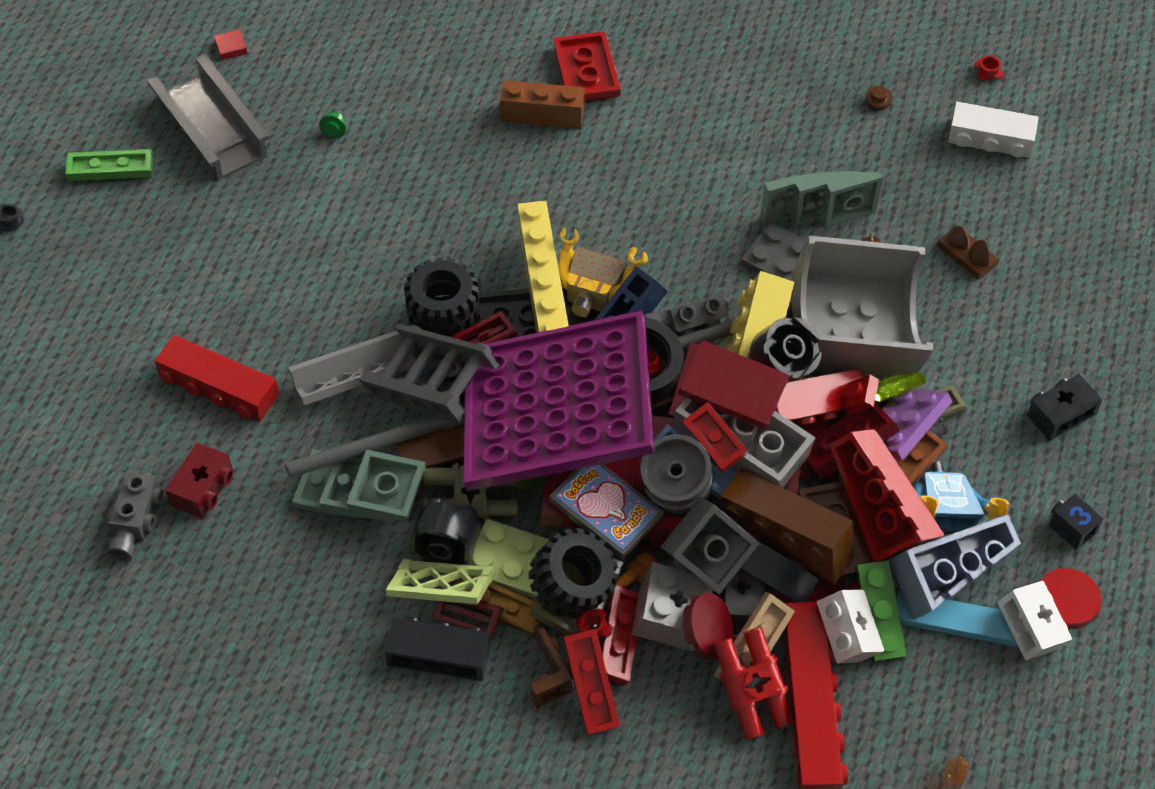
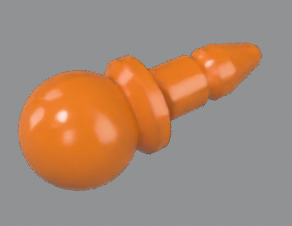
[615,553,658,588]

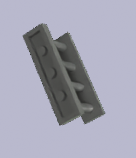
[359,324,499,423]

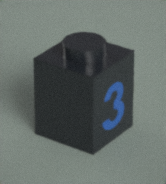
[1049,493,1104,550]

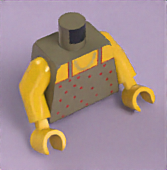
[558,228,648,317]

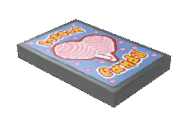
[549,464,664,560]

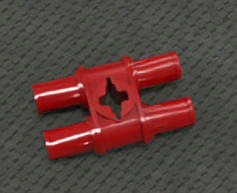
[713,627,794,739]

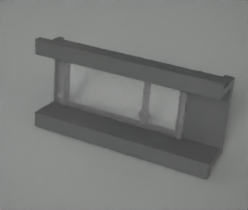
[147,54,269,180]

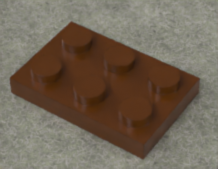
[798,481,874,582]

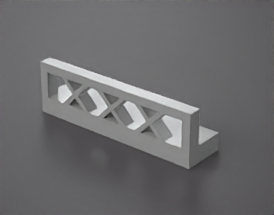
[288,330,416,405]

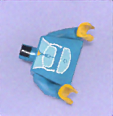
[913,461,1009,532]

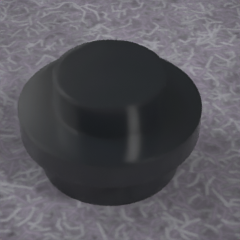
[0,204,24,231]

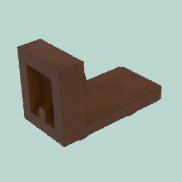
[530,627,573,708]

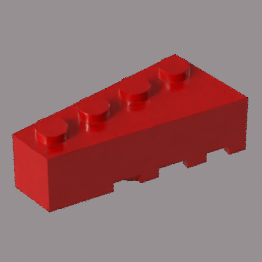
[829,429,945,562]

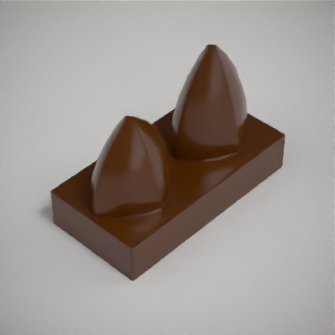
[937,225,999,280]

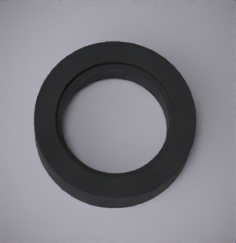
[644,317,684,405]

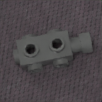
[644,294,729,337]
[107,472,164,562]

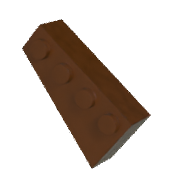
[720,468,854,585]

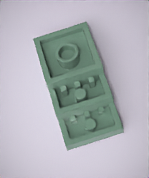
[760,171,883,227]
[292,449,426,520]

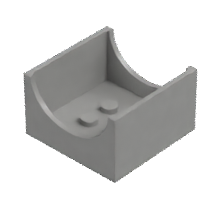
[791,235,933,385]

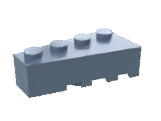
[889,515,1021,620]

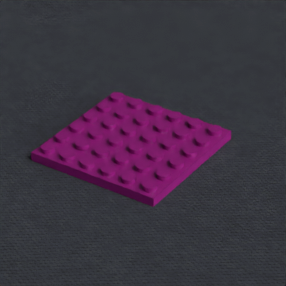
[464,311,654,491]

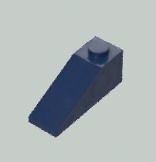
[594,266,668,321]

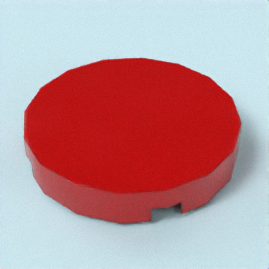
[1040,568,1102,629]

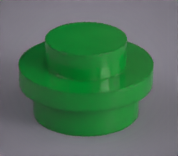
[319,112,347,138]

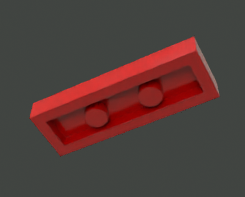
[600,585,639,686]
[563,629,620,735]

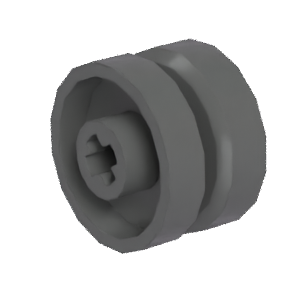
[640,434,713,515]

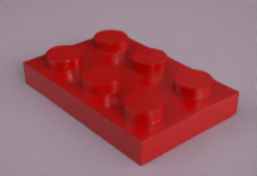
[553,31,621,101]

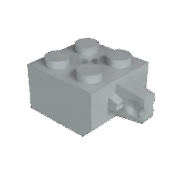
[632,558,712,651]

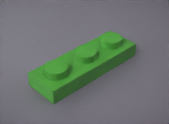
[65,149,153,181]
[855,560,907,662]

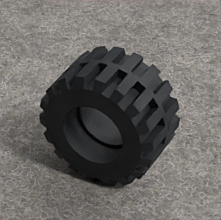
[404,258,480,337]
[529,528,618,618]

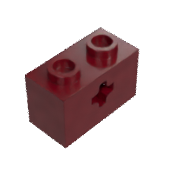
[165,442,234,518]

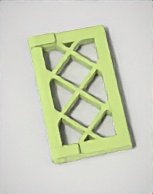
[386,559,496,604]

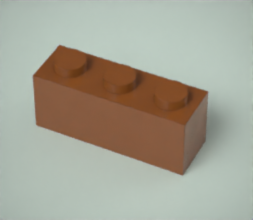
[499,80,585,129]

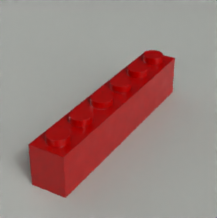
[783,602,848,789]

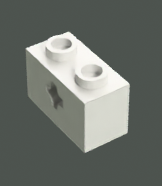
[997,581,1072,661]
[817,590,884,663]

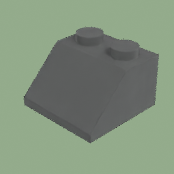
[661,497,760,594]

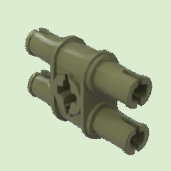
[423,463,518,522]

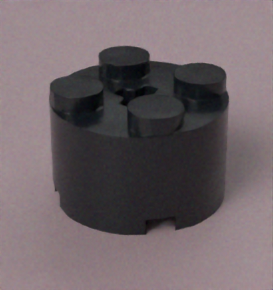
[748,317,822,382]
[409,498,480,565]

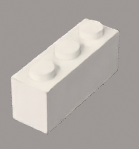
[948,102,1039,158]

